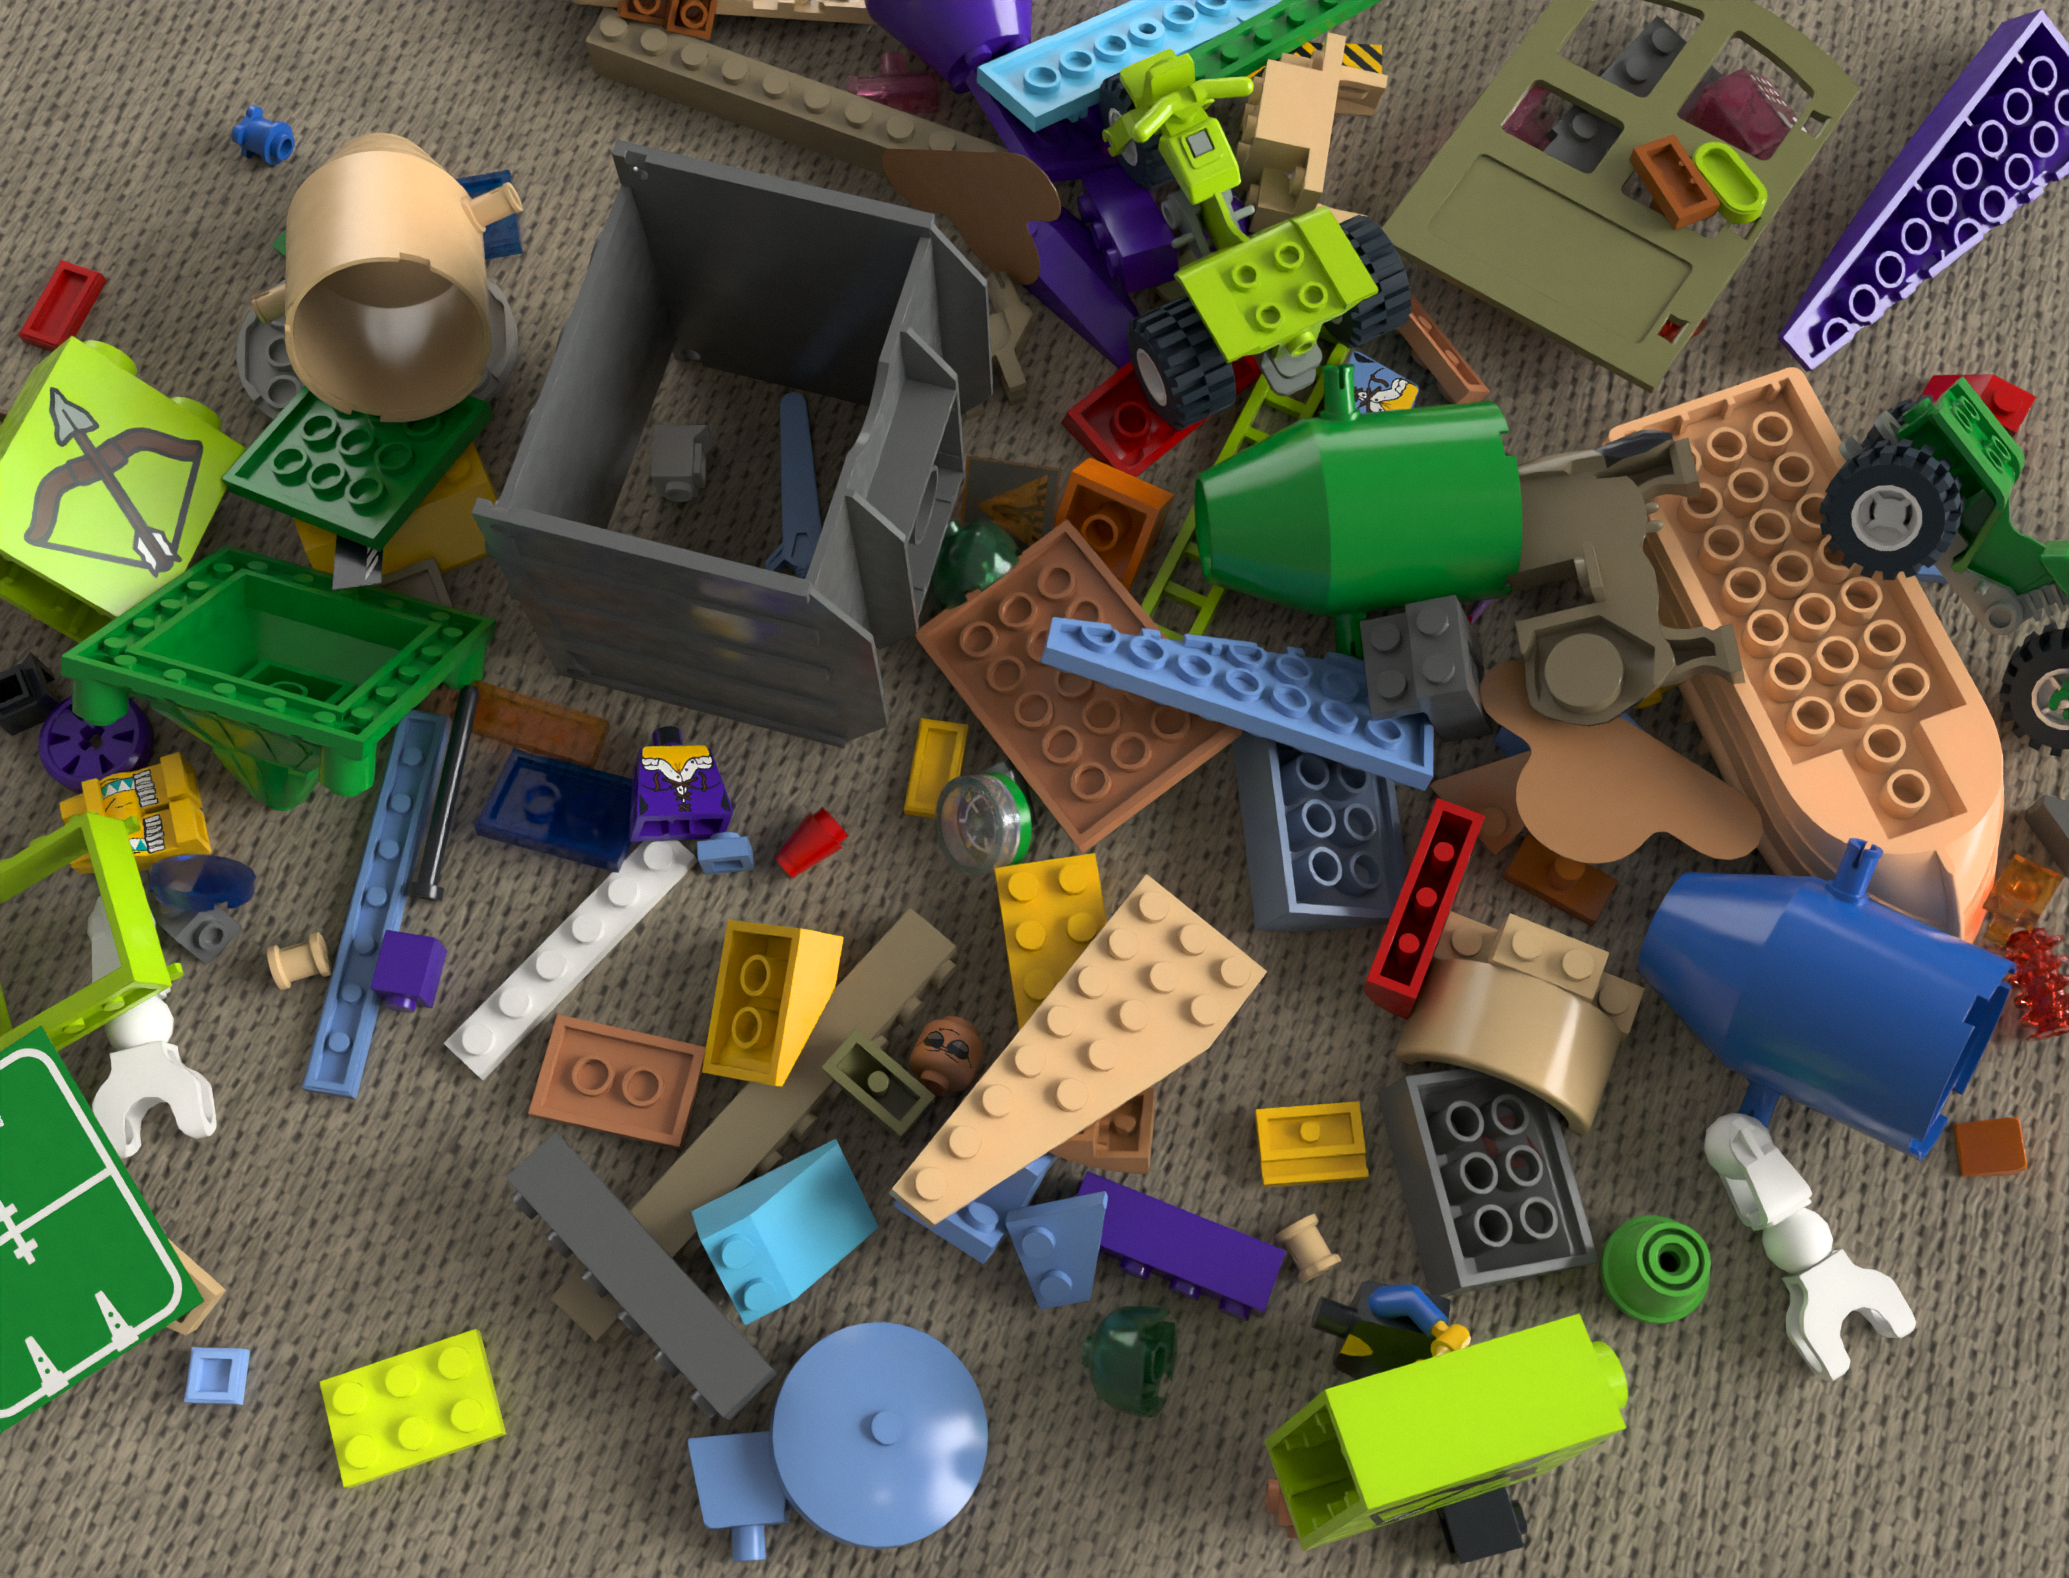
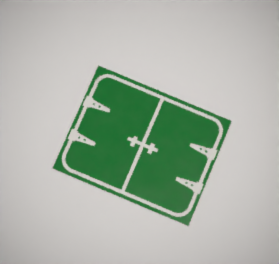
[0,1025,205,1433]

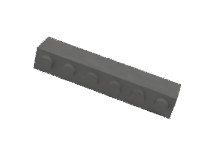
[506,1132,778,1421]

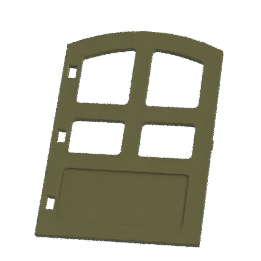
[1381,0,1860,394]

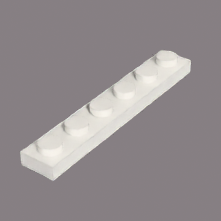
[444,840,698,1081]

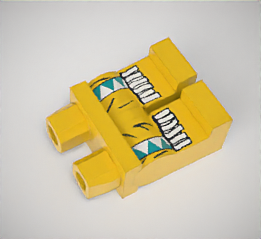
[59,752,212,875]

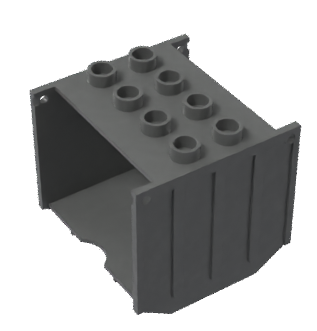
[471,140,993,748]

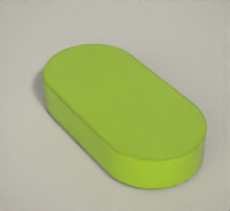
[1691,142,1768,224]

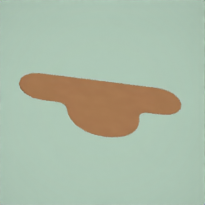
[882,148,1061,285]
[1480,660,1763,864]

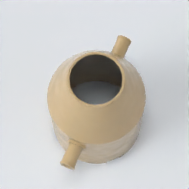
[251,133,523,422]

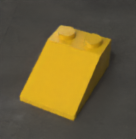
[702,919,844,1087]

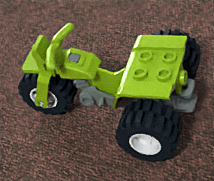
[1100,49,1411,431]

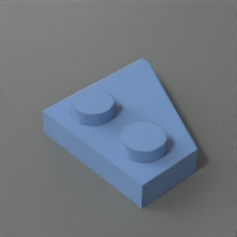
[1005,1191,1108,1310]

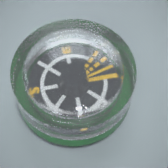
[935,772,1032,877]

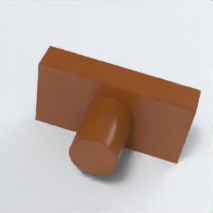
[1629,134,1720,230]
[1503,832,1618,927]

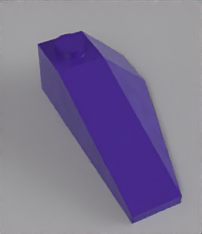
[1022,204,1140,370]

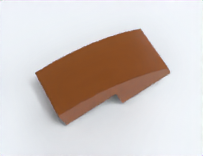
[616,0,718,40]

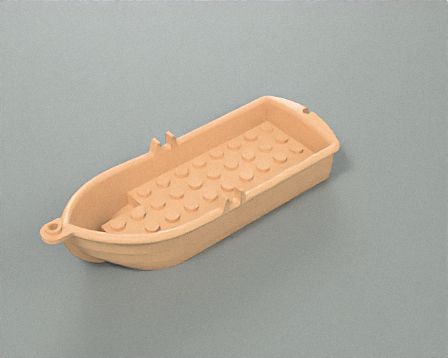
[1602,367,2004,944]

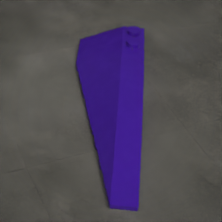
[1777,9,2069,371]

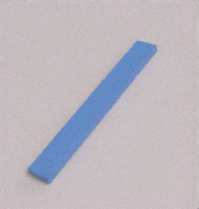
[302,710,452,1099]

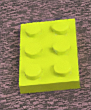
[319,1329,506,1489]

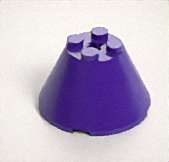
[864,0,1032,94]

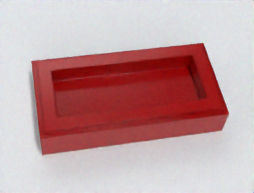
[18,260,107,352]

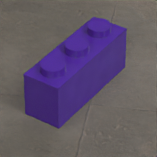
[1077,165,1179,294]

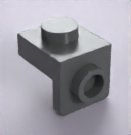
[152,878,242,964]

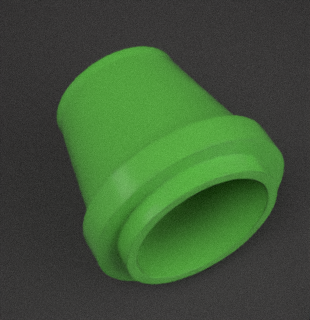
[1599,1215,1711,1325]

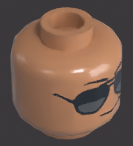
[909,1016,985,1096]

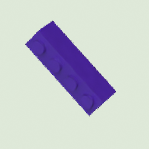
[1077,1171,1286,1321]

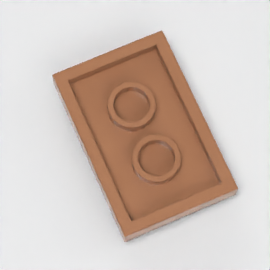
[528,1014,706,1151]

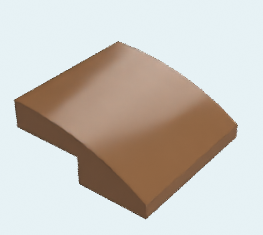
[1049,1088,1156,1174]

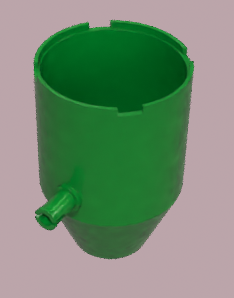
[1194,364,1522,660]

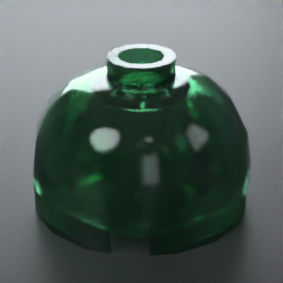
[929,518,1023,610]
[1082,1306,1177,1418]

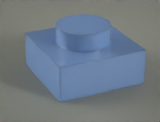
[697,832,755,875]

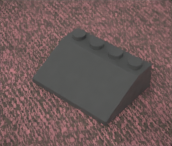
[1377,1068,1599,1297]

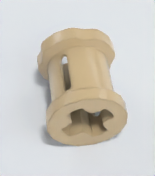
[267,932,333,990]
[1274,1214,1342,1284]

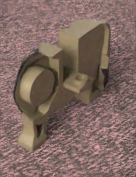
[1507,430,1745,727]

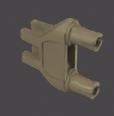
[964,271,1035,420]

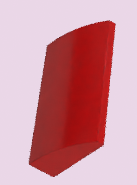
[1061,355,1262,478]

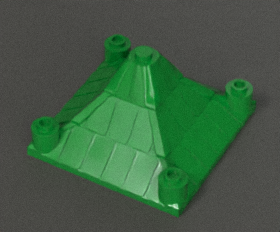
[61,544,496,811]

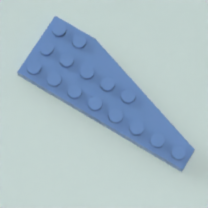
[1040,617,1434,791]

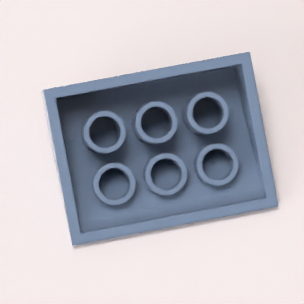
[1233,731,1408,932]

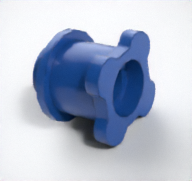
[232,105,295,165]

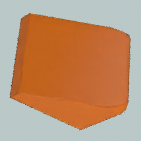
[1953,1117,2027,1177]

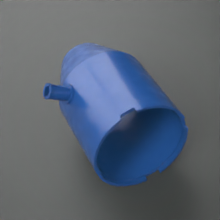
[1638,838,2017,1161]

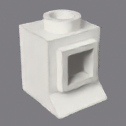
[651,425,714,502]

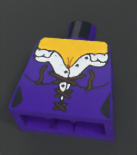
[629,726,733,842]

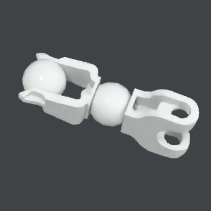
[87,896,217,1159]
[1704,1113,1916,1382]

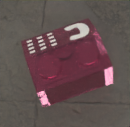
[1691,68,1811,160]

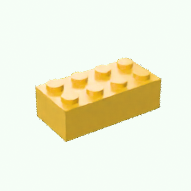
[995,853,1107,1031]

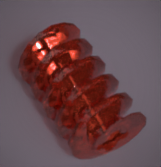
[1994,927,2069,1042]

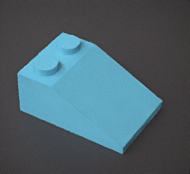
[691,1139,879,1325]

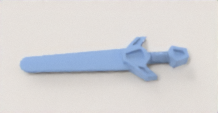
[765,392,822,579]

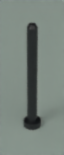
[407,685,480,902]

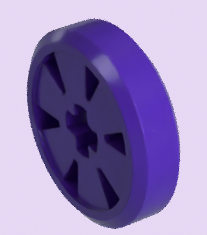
[38,695,154,794]

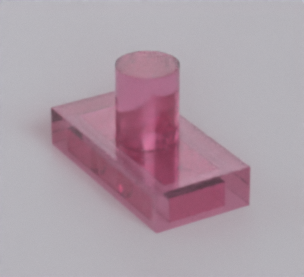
[847,51,940,114]
[1502,87,1551,151]

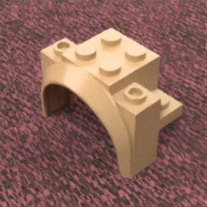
[1235,32,1388,233]

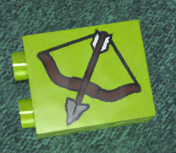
[0,336,247,643]
[1264,1313,1628,1551]

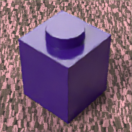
[370,930,447,1013]

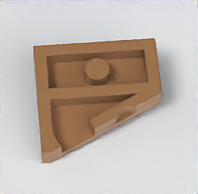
[1430,750,1531,855]

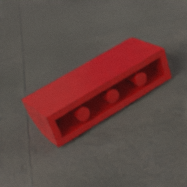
[1364,798,1485,1020]

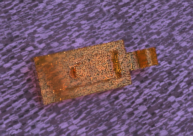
[1982,853,2064,948]

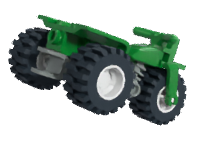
[1820,376,2069,757]

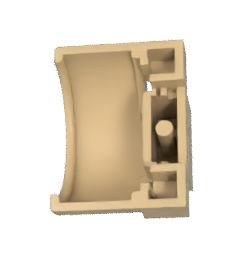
[1394,911,1645,1135]

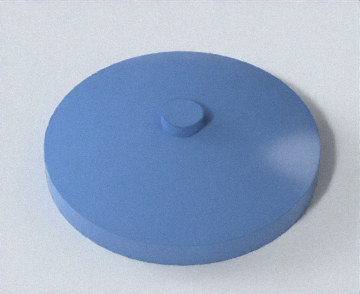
[769,1322,988,1549]

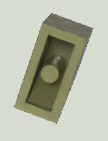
[821,1028,936,1143]

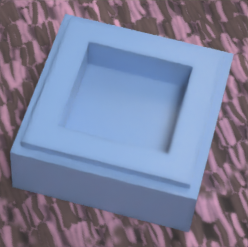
[184,1347,250,1405]

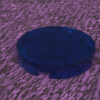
[148,854,256,912]

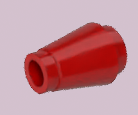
[774,806,849,879]

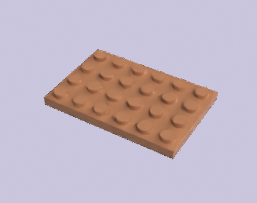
[914,519,1243,854]

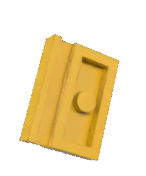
[1254,1101,1369,1188]

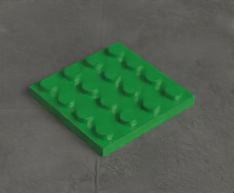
[221,386,494,552]

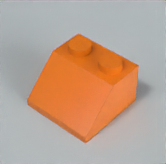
[1052,457,1175,592]

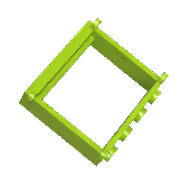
[0,811,184,1051]

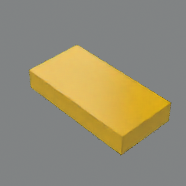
[904,718,969,821]

